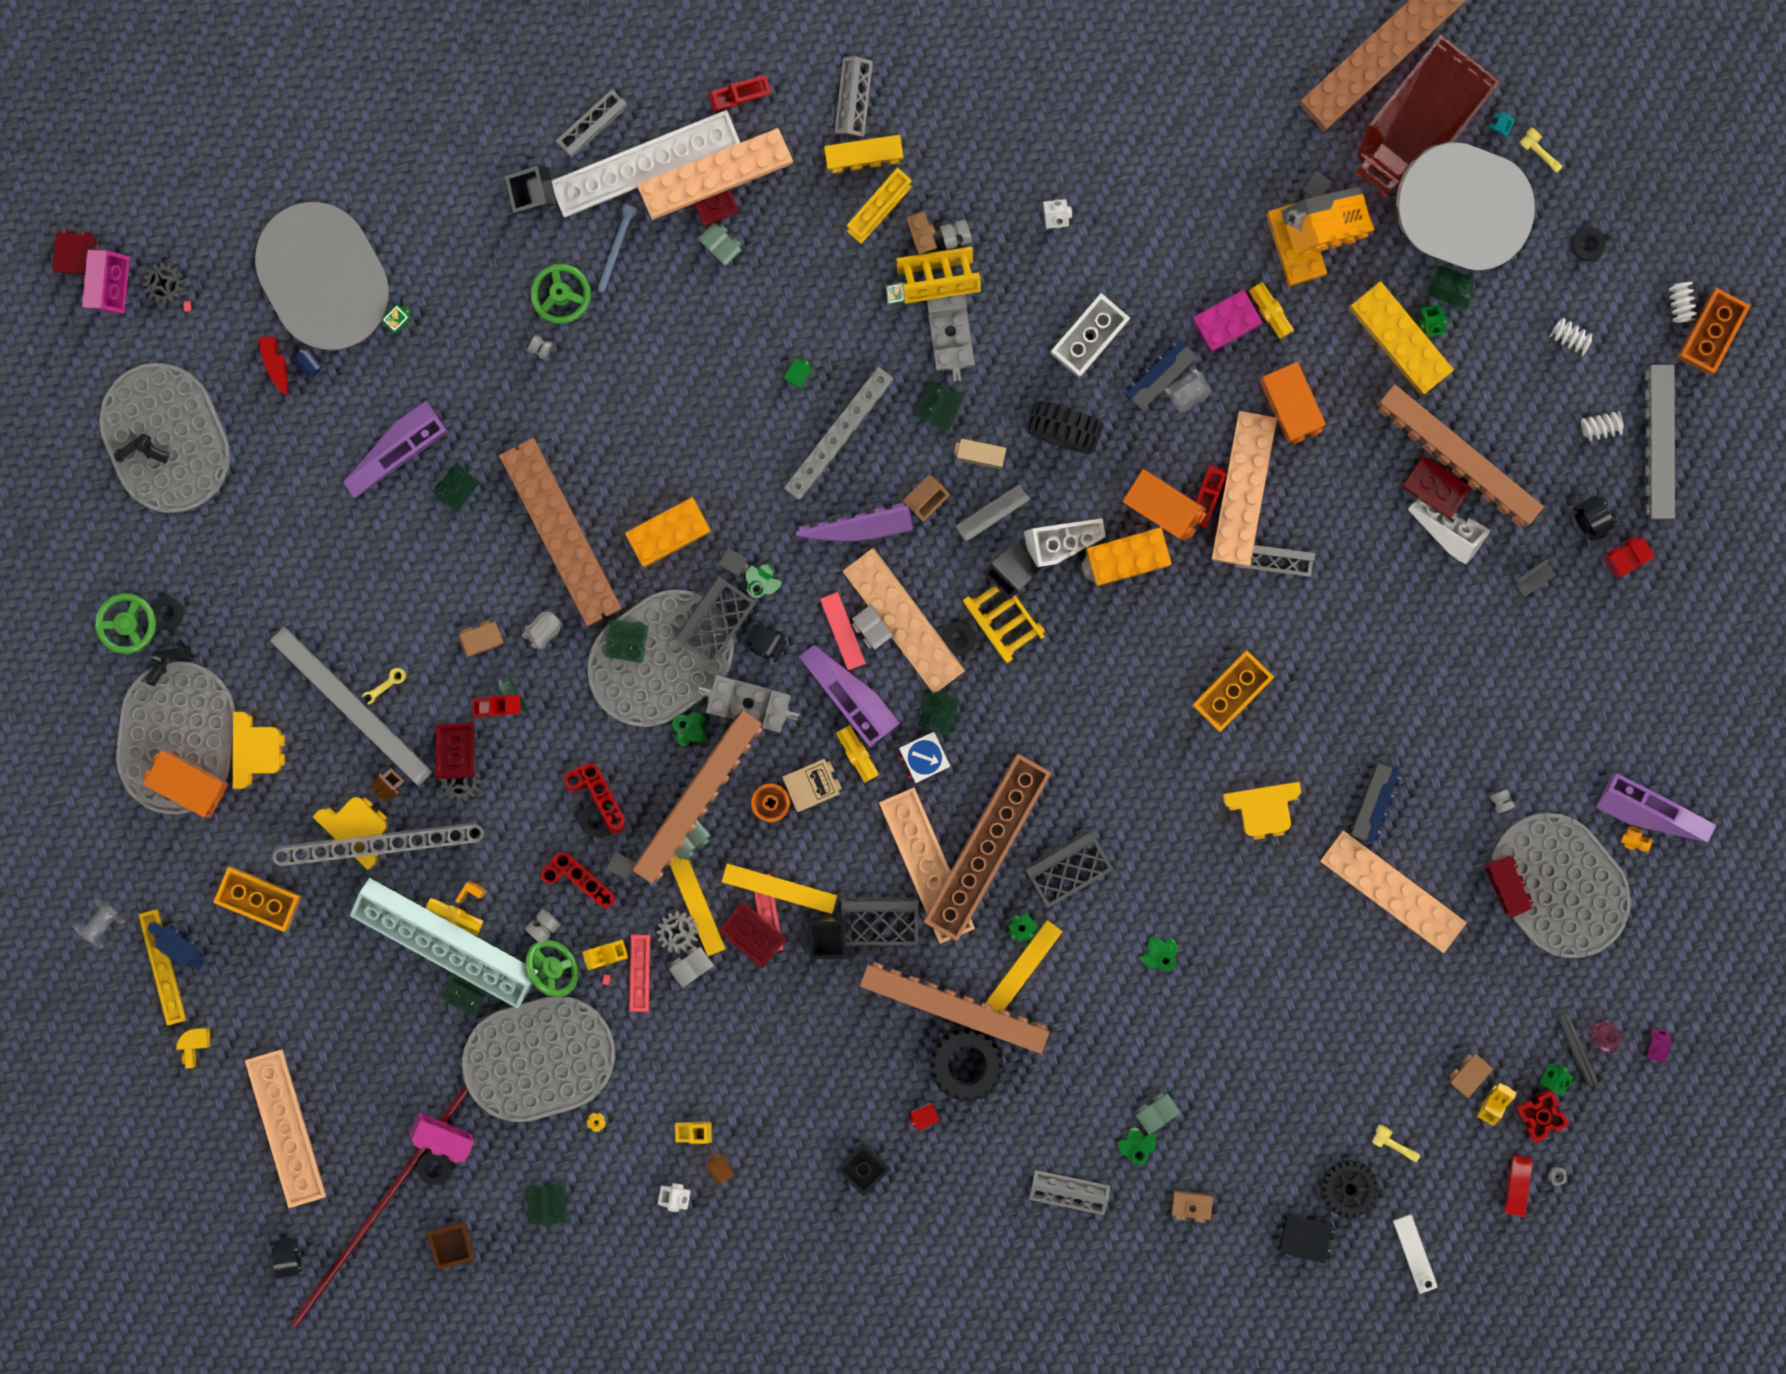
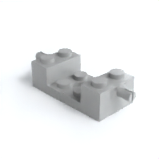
[927,294,975,382]
[697,674,800,733]

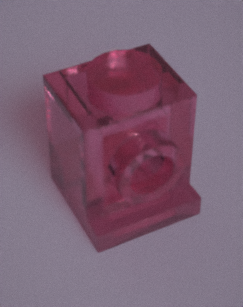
[1588,1021,1624,1052]

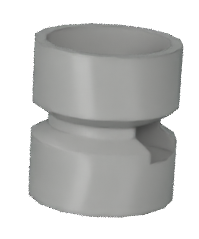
[940,219,972,250]
[525,908,561,942]

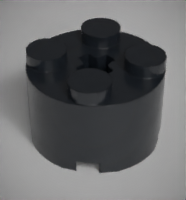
[1573,496,1617,540]
[743,621,787,663]
[270,1237,303,1279]

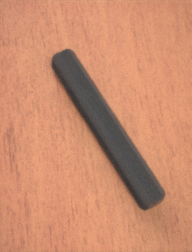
[1558,1014,1597,1086]

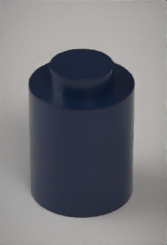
[294,349,323,379]

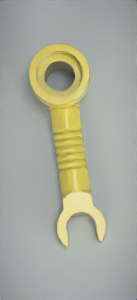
[1519,127,1563,173]
[362,668,406,704]
[1372,1124,1420,1162]

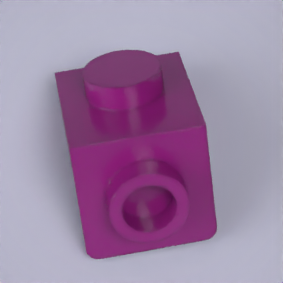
[1646,1030,1672,1062]

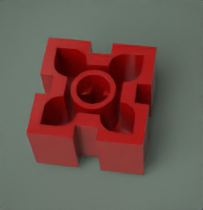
[1604,536,1655,578]
[1515,1089,1570,1143]

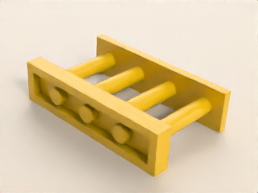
[846,168,912,244]
[896,247,981,304]
[963,585,1045,664]

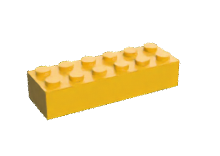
[1349,281,1454,396]

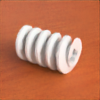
[1669,282,1697,323]
[1549,318,1592,356]
[1581,411,1624,442]

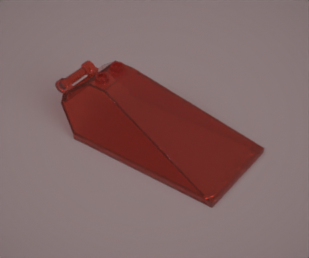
[1356,35,1501,197]

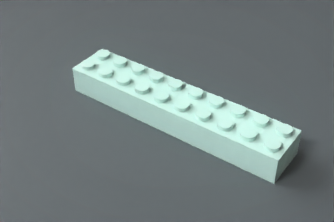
[350,878,538,1009]

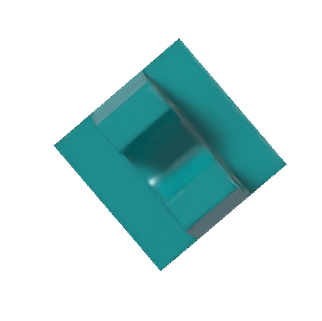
[1489,112,1515,138]

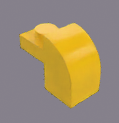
[583,940,628,970]
[177,1027,211,1069]
[1477,1083,1516,1126]
[675,1122,712,1144]

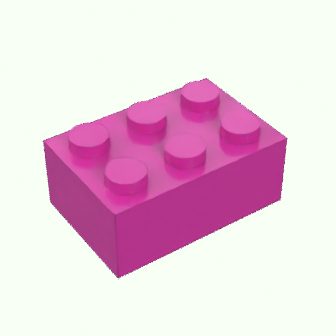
[82,250,130,314]
[1192,290,1263,353]
[409,1112,474,1163]

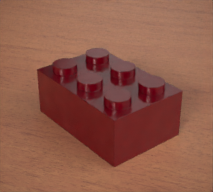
[1483,855,1533,918]

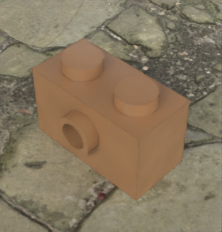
[906,211,937,255]
[903,474,950,522]
[458,620,503,658]
[1448,1053,1493,1098]
[1171,1190,1213,1223]

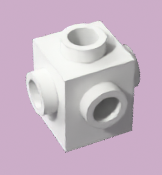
[1043,199,1072,229]
[658,1183,691,1212]

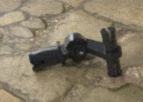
[114,434,170,464]
[145,640,195,687]

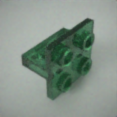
[1428,266,1474,309]
[914,382,964,431]
[432,463,480,512]
[605,619,649,663]
[918,690,960,736]
[441,974,488,1017]
[527,1184,567,1226]

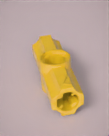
[1249,282,1294,339]
[836,725,879,783]
[425,898,484,936]

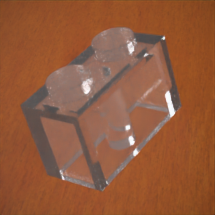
[1164,369,1212,413]

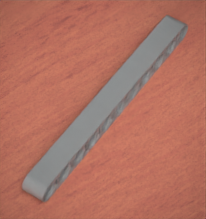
[270,626,432,786]
[272,823,484,866]

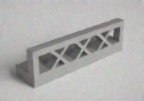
[835,57,873,137]
[556,89,628,158]
[955,484,1030,542]
[1235,545,1315,577]
[1029,1170,1110,1215]

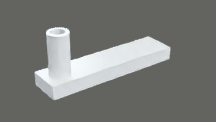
[1393,1214,1438,1294]

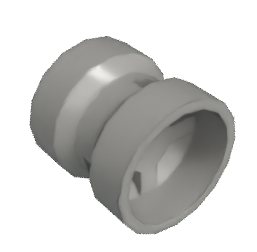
[527,335,553,360]
[1490,789,1515,814]

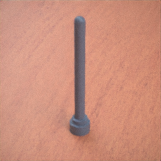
[598,204,638,293]

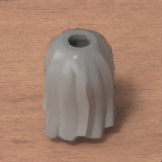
[521,611,561,650]

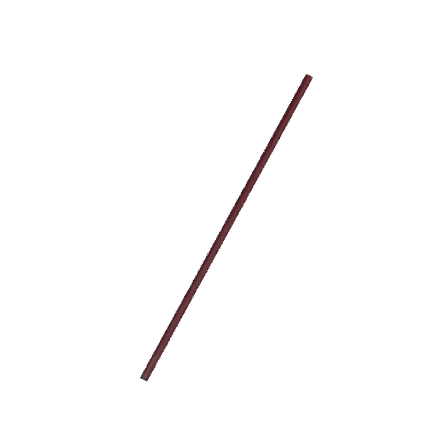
[291,1084,469,1327]

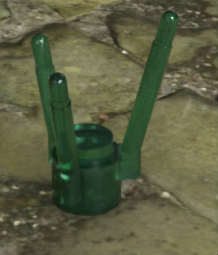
[495,677,529,717]

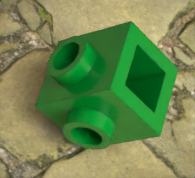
[1418,304,1448,337]
[1008,912,1038,942]
[1539,1063,1574,1097]

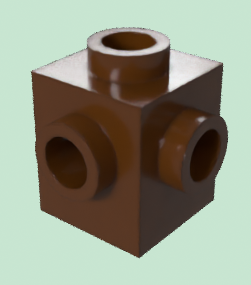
[371,768,405,802]

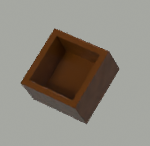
[427,1220,476,1270]

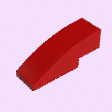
[708,75,772,113]
[259,337,289,395]
[1195,464,1227,528]
[472,695,521,718]
[1503,1154,1533,1217]

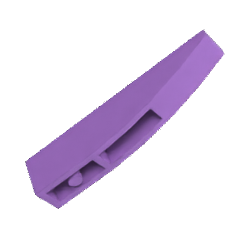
[343,401,448,498]
[796,503,913,542]
[799,645,900,747]
[1596,773,1716,843]

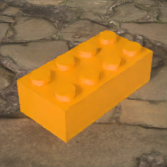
[1266,202,1327,287]
[625,497,712,568]
[1191,650,1274,732]
[213,867,302,932]

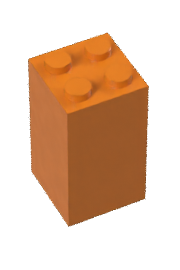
[1259,362,1326,445]
[1122,469,1206,541]
[143,751,229,818]

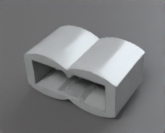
[851,605,893,650]
[669,946,714,988]

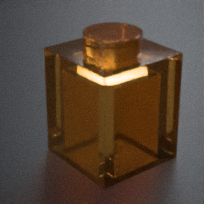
[706,1153,735,1185]

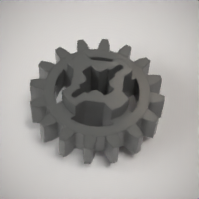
[142,262,185,305]
[439,766,482,802]

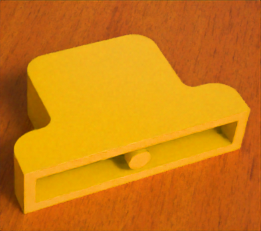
[233,712,285,789]
[1222,782,1301,840]
[313,797,388,870]

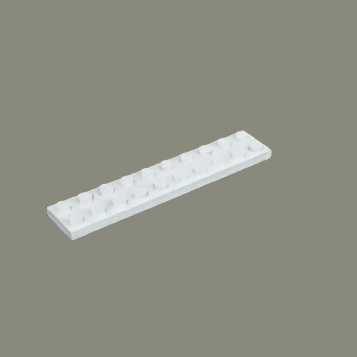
[552,110,740,218]

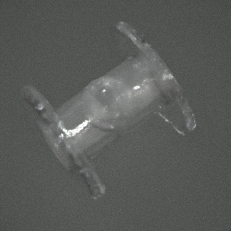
[73,898,125,949]

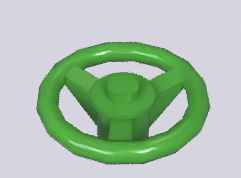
[531,264,591,324]
[95,593,156,654]
[526,939,578,997]

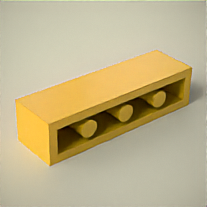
[824,135,903,174]

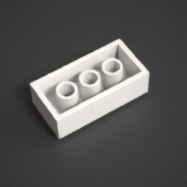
[1050,293,1130,378]

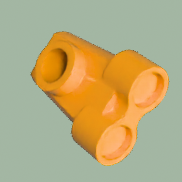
[1621,827,1653,853]

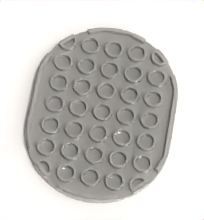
[1396,142,1535,270]
[255,202,389,350]
[99,363,230,513]
[587,590,734,727]
[116,661,236,814]
[1491,813,1631,958]
[462,996,615,1122]

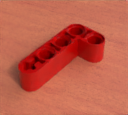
[564,763,625,834]
[541,852,616,908]

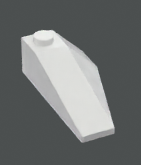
[1408,499,1491,564]
[1024,519,1106,567]

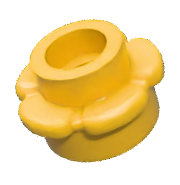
[587,1113,606,1132]

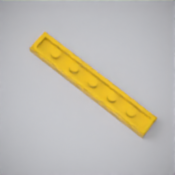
[670,853,726,956]
[721,864,837,914]
[138,909,187,1026]
[986,920,1063,1012]

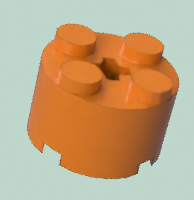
[751,784,790,822]

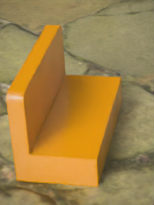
[455,881,487,904]

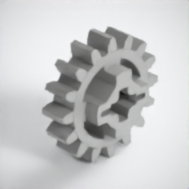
[657,911,699,954]

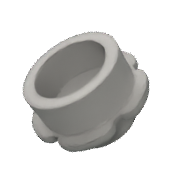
[1548,1167,1567,1186]

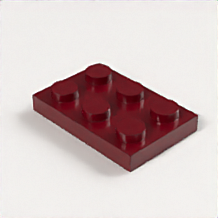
[694,189,739,227]
[1402,455,1471,519]
[435,722,475,780]
[719,902,787,969]

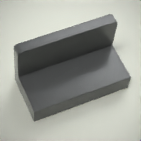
[1513,559,1556,597]

